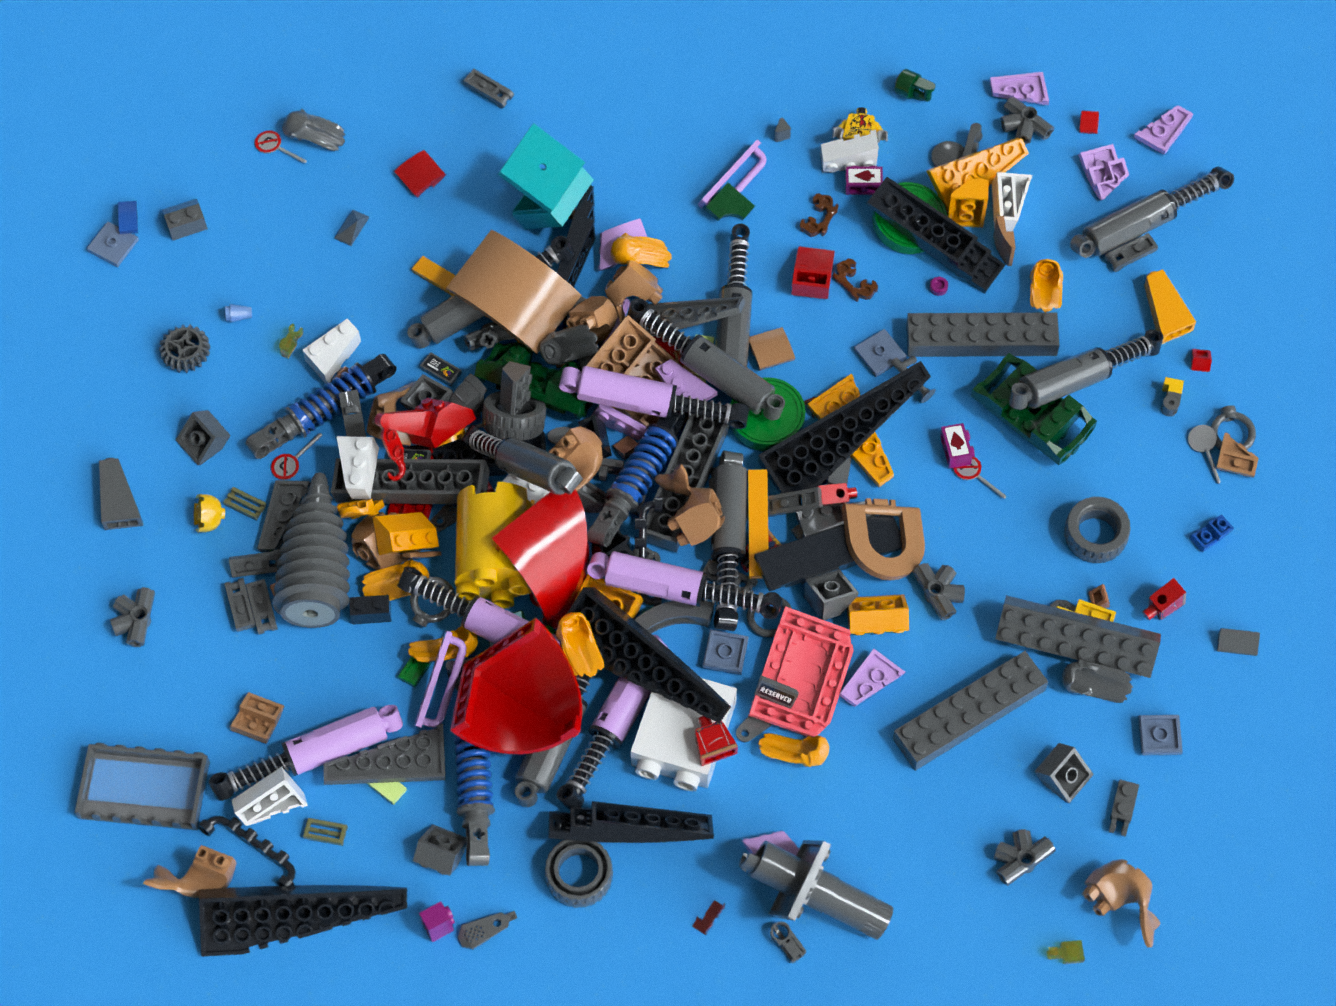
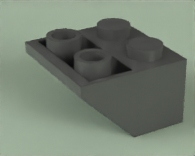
[500,361,532,416]

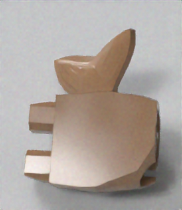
[605,260,663,323]
[556,296,618,368]
[366,381,416,446]
[549,426,603,492]
[654,464,725,546]
[351,512,442,570]
[143,845,237,898]
[1082,859,1160,948]

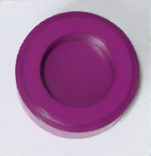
[929,277,948,296]

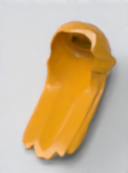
[610,233,672,268]
[1030,259,1063,313]
[362,559,430,601]
[556,612,604,677]
[408,626,478,662]
[758,733,829,767]

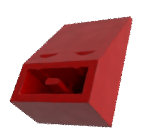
[791,246,835,299]

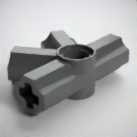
[1001,97,1054,145]
[464,322,514,351]
[913,563,965,621]
[110,587,155,647]
[994,829,1056,886]

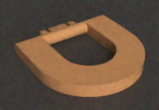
[842,498,925,580]

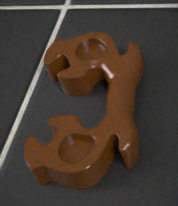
[800,193,838,237]
[833,258,878,302]

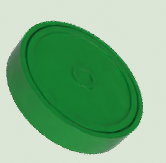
[872,182,947,254]
[731,377,805,451]

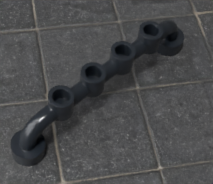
[635,497,662,607]
[198,816,296,886]

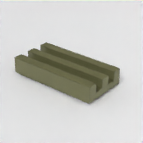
[223,487,266,521]
[303,818,348,846]

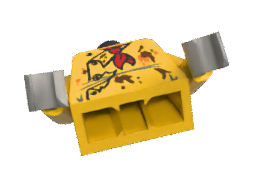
[832,107,888,142]

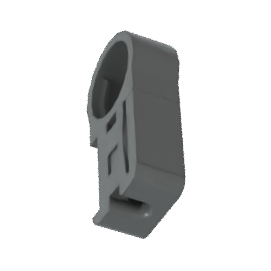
[770,922,806,964]

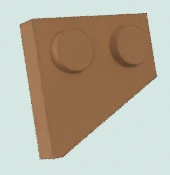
[1216,433,1259,478]

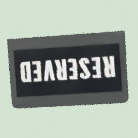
[754,675,799,709]

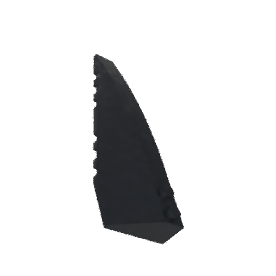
[758,361,931,494]
[554,587,731,723]
[199,885,407,957]

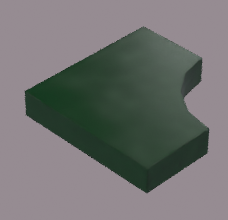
[705,183,755,221]

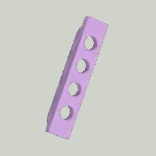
[698,139,767,208]
[414,631,467,727]

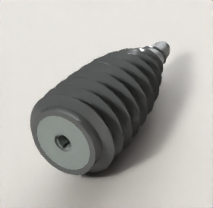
[273,473,350,628]

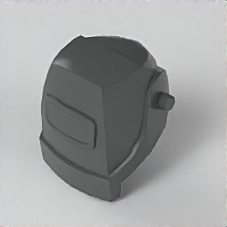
[449,373,487,417]

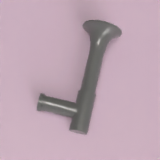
[891,356,936,403]

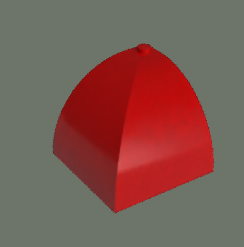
[491,490,590,629]
[450,618,582,754]

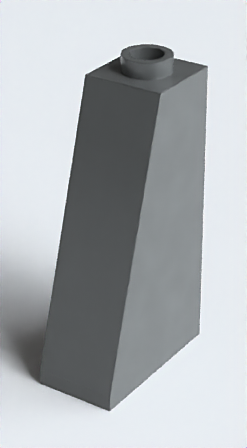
[99,458,143,530]

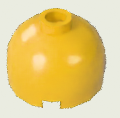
[194,494,225,532]

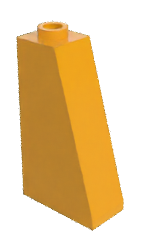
[1144,269,1196,344]

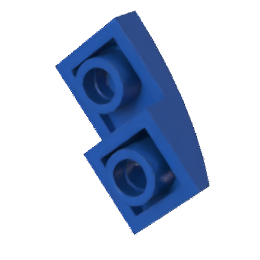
[118,201,138,234]
[1189,514,1234,552]

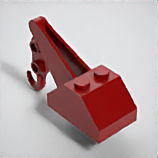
[375,398,476,481]

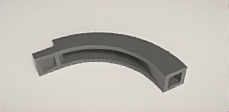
[616,600,715,676]

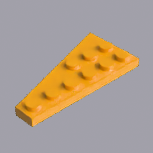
[926,138,1029,215]
[807,373,894,487]

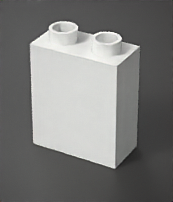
[631,678,737,791]

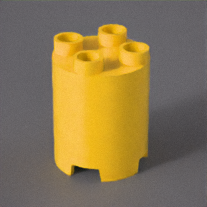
[455,482,535,609]

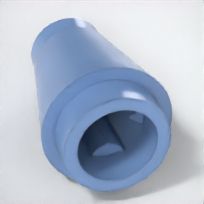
[225,304,252,322]

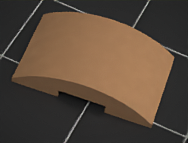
[446,229,582,354]
[581,315,708,427]

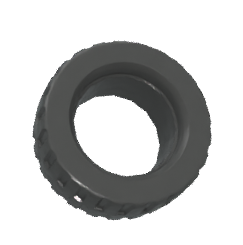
[482,391,546,441]
[1064,497,1131,563]
[545,840,613,908]

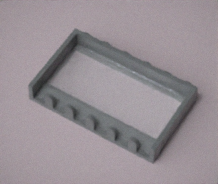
[75,743,210,830]

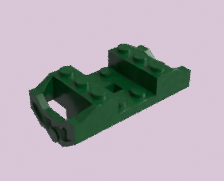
[474,342,593,420]
[971,353,1097,465]

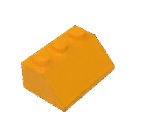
[948,178,989,228]
[373,512,439,555]
[574,574,643,619]
[847,594,909,635]

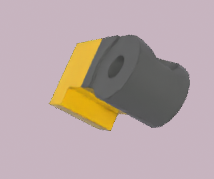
[1161,377,1184,417]

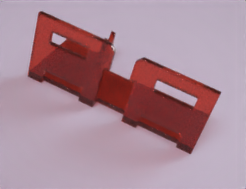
[692,900,725,935]

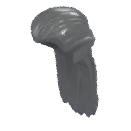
[282,109,345,151]
[540,325,598,365]
[1062,659,1133,703]

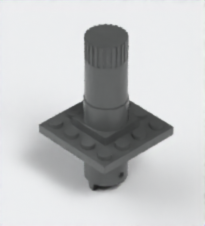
[739,840,893,940]

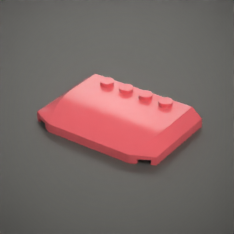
[748,606,854,737]

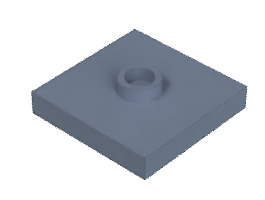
[87,222,139,267]
[854,329,906,377]
[703,630,749,675]
[1138,715,1183,755]

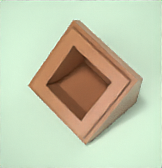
[1088,584,1110,608]

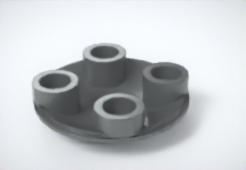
[932,141,965,167]

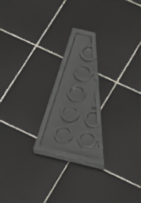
[639,296,745,336]
[323,724,445,785]

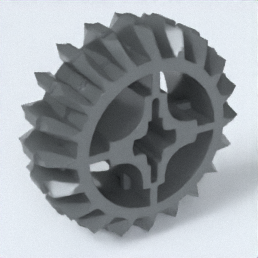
[159,324,211,373]

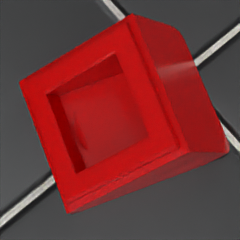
[1079,111,1099,134]
[1191,349,1212,372]

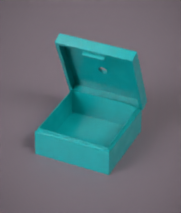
[498,123,594,229]

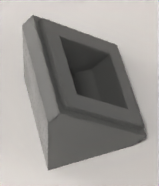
[774,118,791,142]

